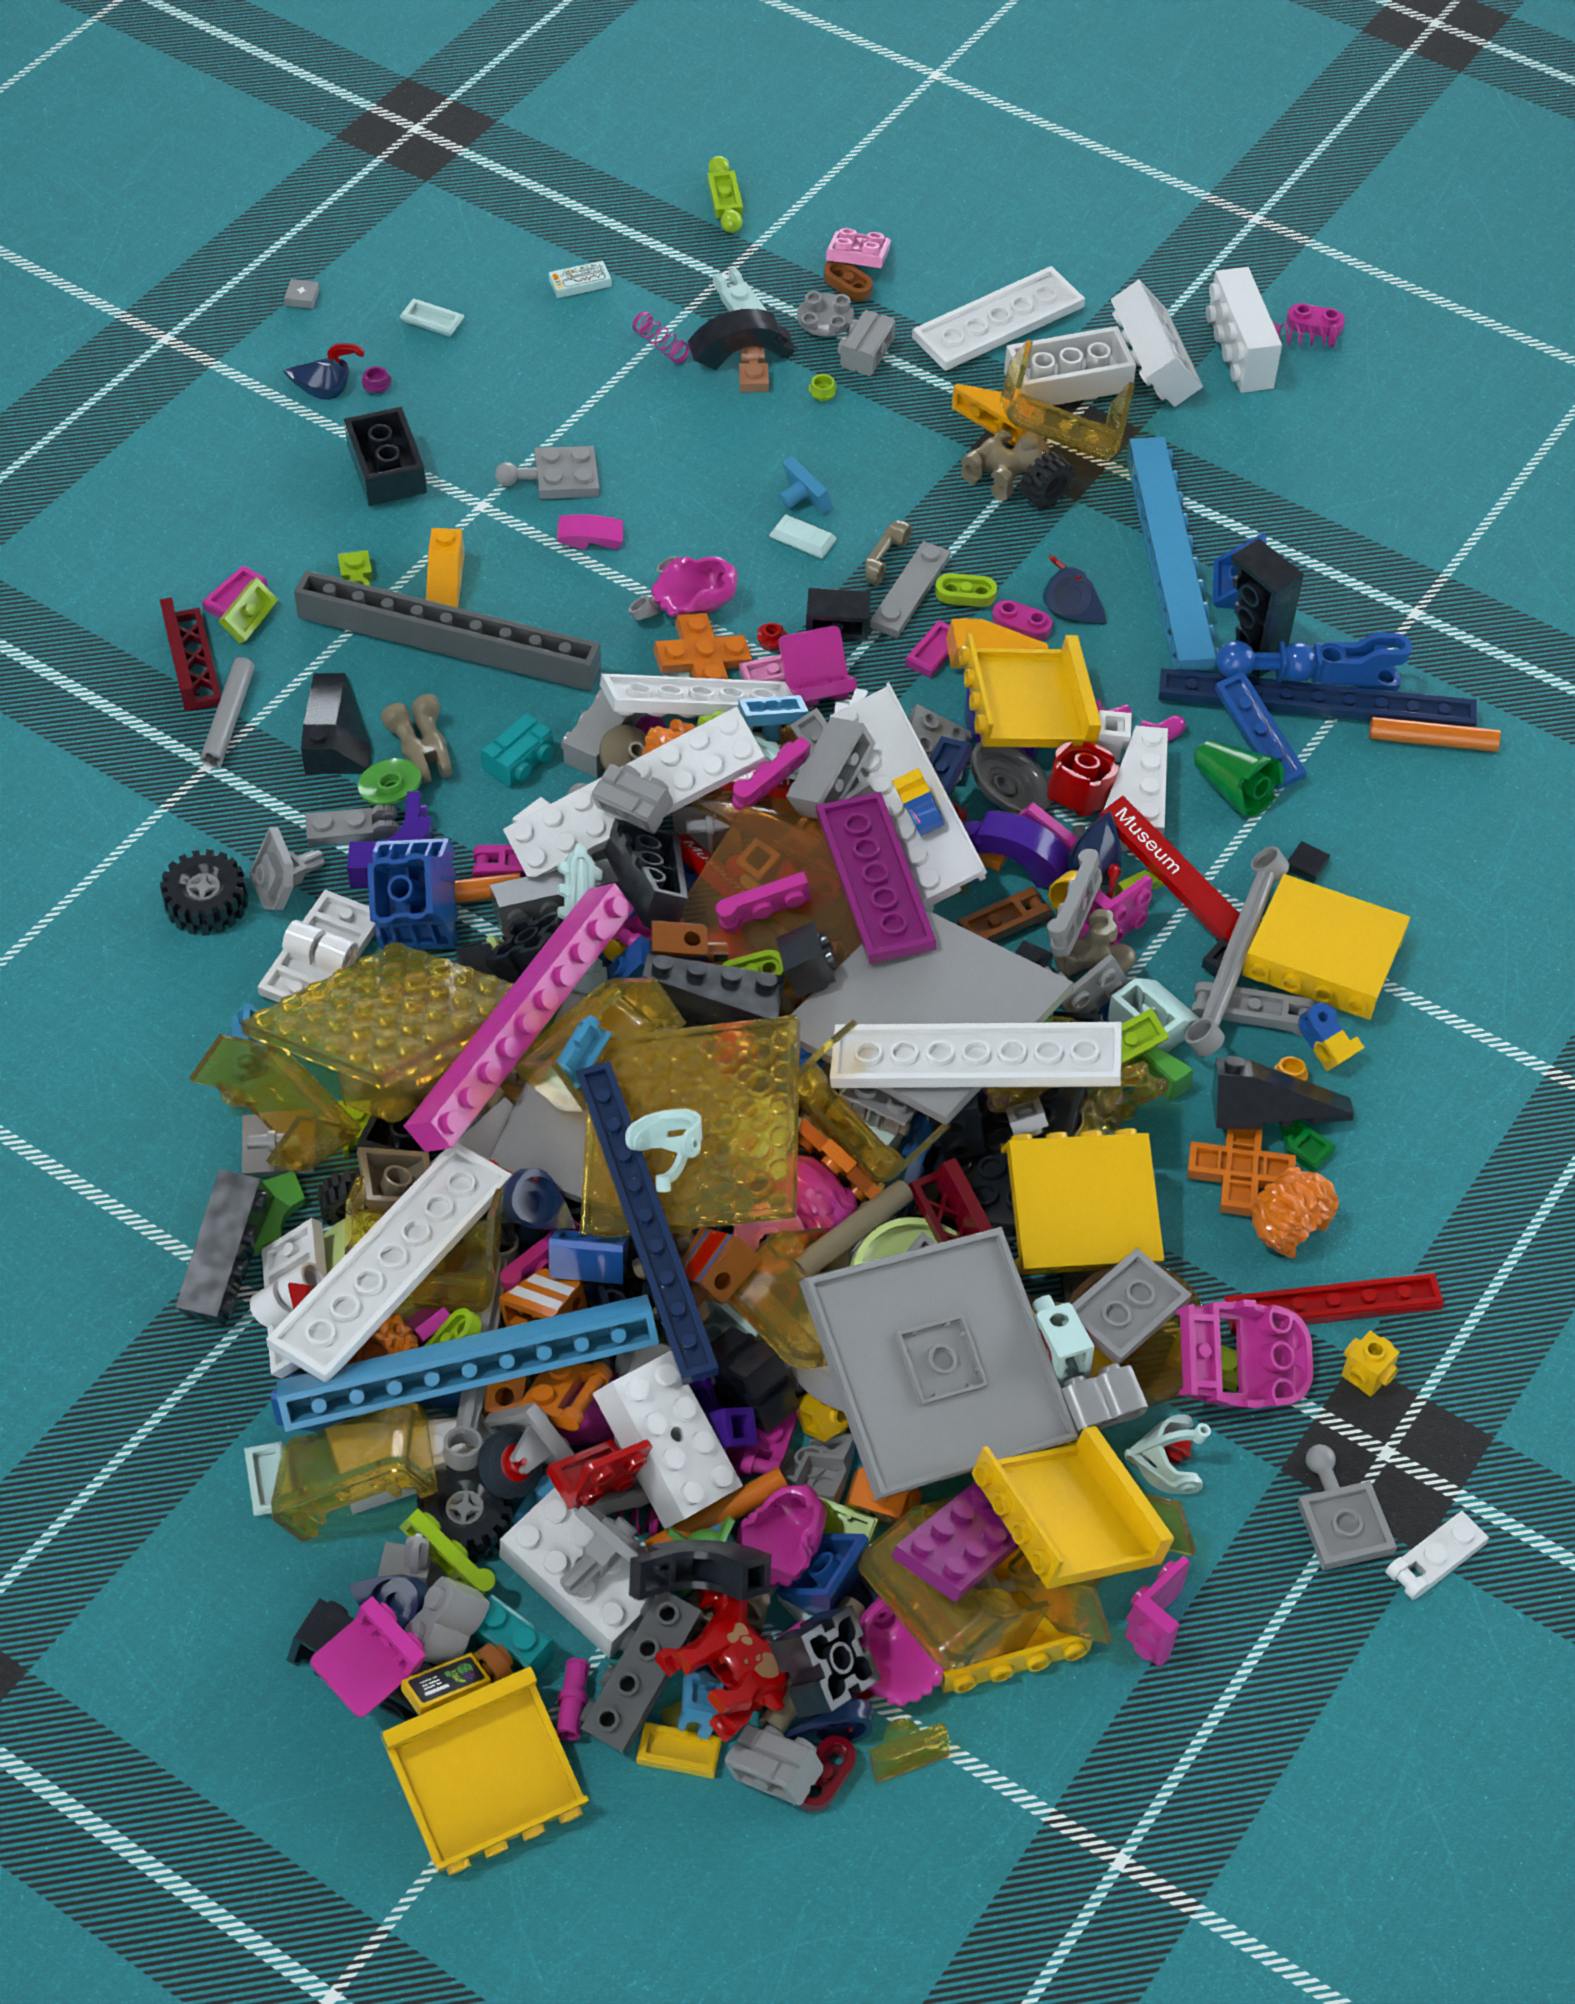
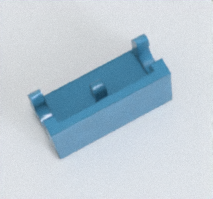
[678,1641,723,1739]

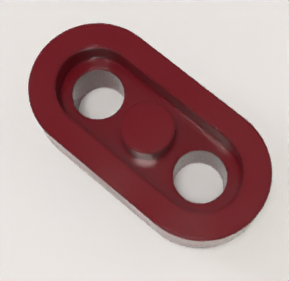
[799,1736,856,1812]

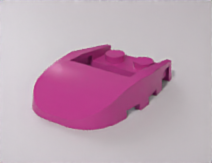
[1176,1299,1313,1408]

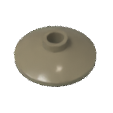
[599,725,647,771]

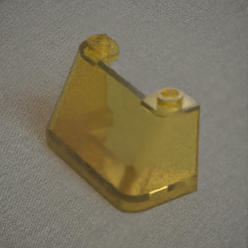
[271,1402,438,1542]

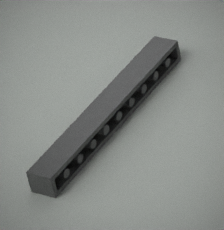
[294,570,601,691]

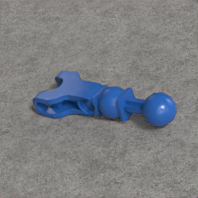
[1216,632,1412,692]

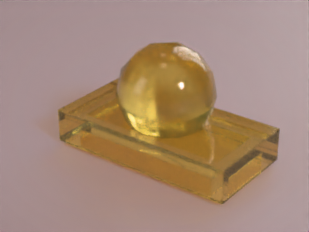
[869,1718,949,1783]

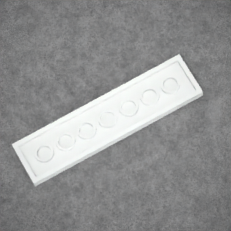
[503,706,767,877]
[830,1022,1122,1088]
[266,1142,512,1382]

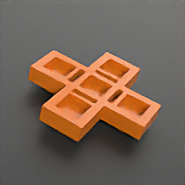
[653,613,752,679]
[795,1118,882,1203]
[1187,1127,1296,1217]

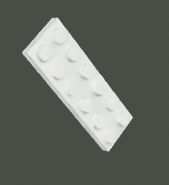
[912,266,1085,371]
[600,674,794,718]

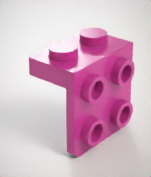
[778,626,857,706]
[1078,875,1153,944]
[1125,1556,1190,1668]
[310,1596,426,1718]

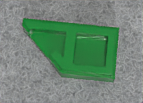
[1280,1120,1336,1173]

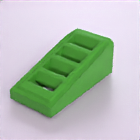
[1130,1047,1194,1102]

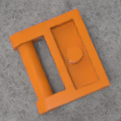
[518,1362,613,1431]

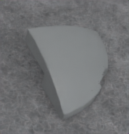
[781,1433,856,1504]

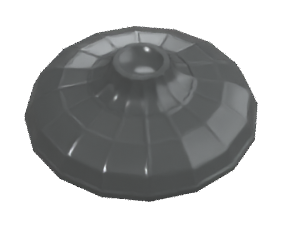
[970,742,1052,814]

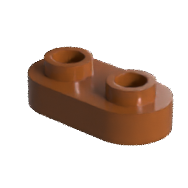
[824,261,873,301]
[474,1642,513,1683]

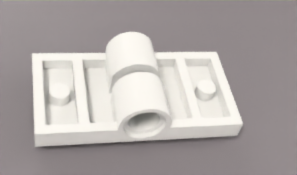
[257,890,376,1018]
[250,1218,327,1379]

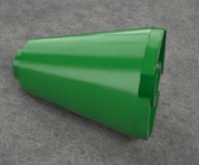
[1194,740,1284,817]

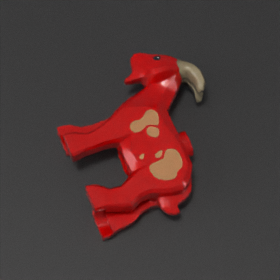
[654,1589,788,1742]

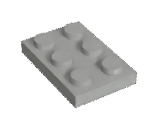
[1072,1248,1192,1364]

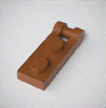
[957,887,1054,943]

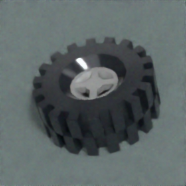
[160,849,248,936]
[417,1465,514,1563]

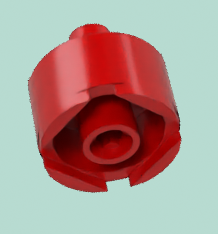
[1047,741,1119,817]

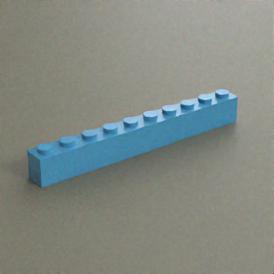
[1126,437,1219,673]
[277,1295,659,1432]

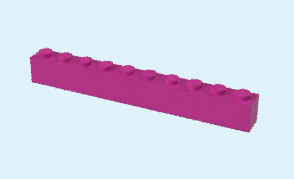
[404,883,634,1152]

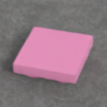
[826,228,891,268]

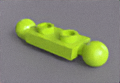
[707,156,743,233]

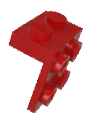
[546,1439,653,1509]

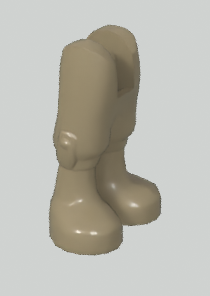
[381,694,452,784]

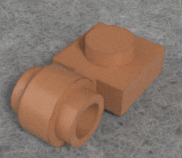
[739,346,769,392]

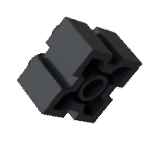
[486,911,564,993]
[710,1326,800,1433]
[769,1605,882,1718]

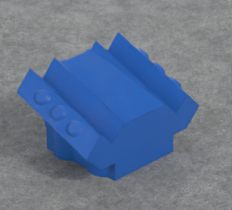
[367,838,459,952]

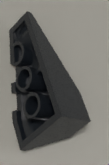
[301,673,372,774]
[1211,1056,1354,1130]

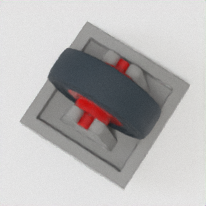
[478,1402,574,1499]

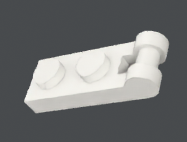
[1385,1511,1489,1600]

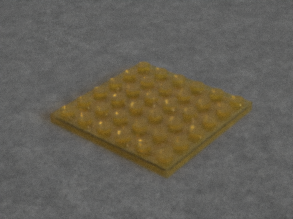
[241,942,515,1089]
[580,1015,800,1238]

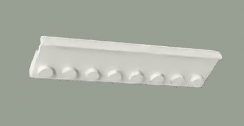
[830,682,987,909]

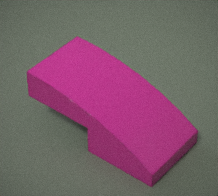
[557,514,623,550]
[405,1302,450,1344]

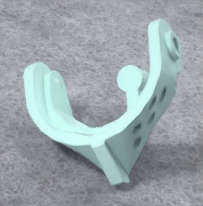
[625,1109,703,1192]
[1124,1414,1211,1494]

